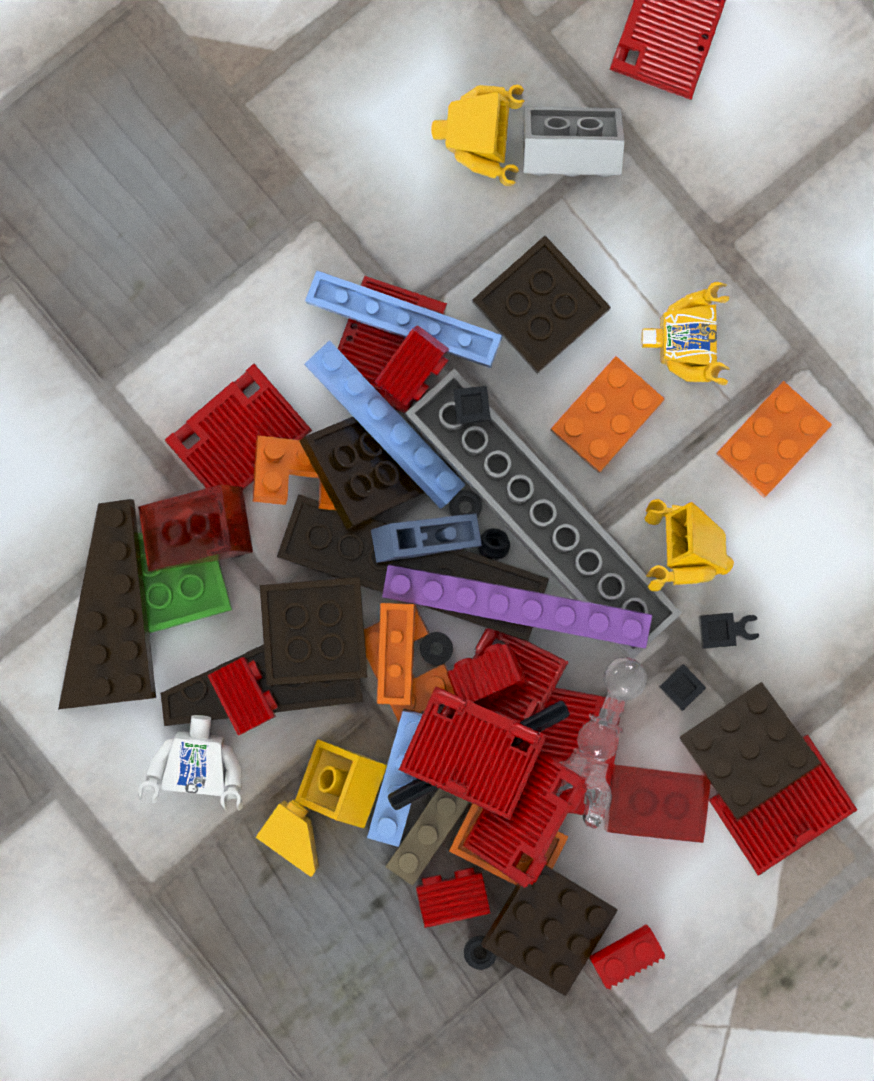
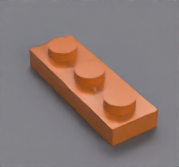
[377,603,416,705]

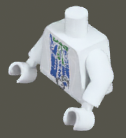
[138,715,243,812]

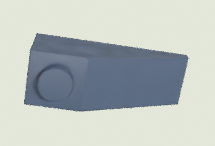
[371,513,482,563]

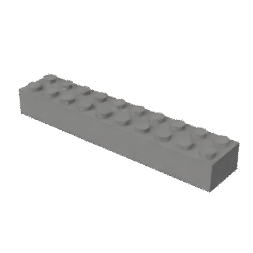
[405,368,682,660]

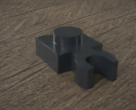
[699,613,759,649]

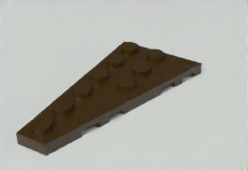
[58,499,157,710]
[160,644,363,726]

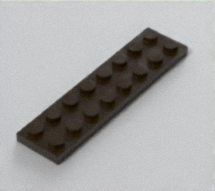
[277,494,549,641]

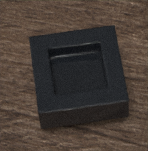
[453,386,491,424]
[658,664,706,711]

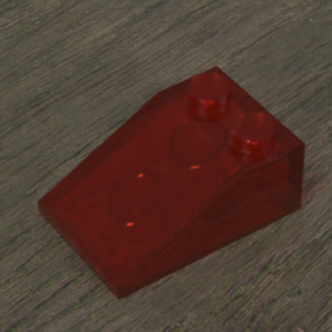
[138,485,253,572]
[604,764,711,843]

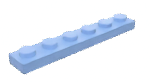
[305,271,502,368]
[304,340,465,509]

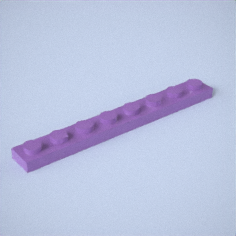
[382,564,653,649]

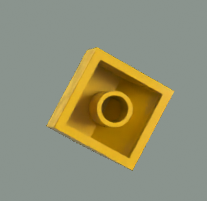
[295,739,387,828]
[256,800,319,877]

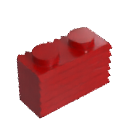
[374,325,449,406]
[447,643,528,707]
[207,657,278,736]
[416,867,491,928]
[589,924,665,990]

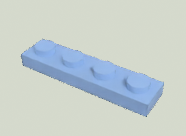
[367,709,423,847]

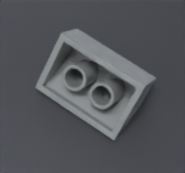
[523,106,624,177]

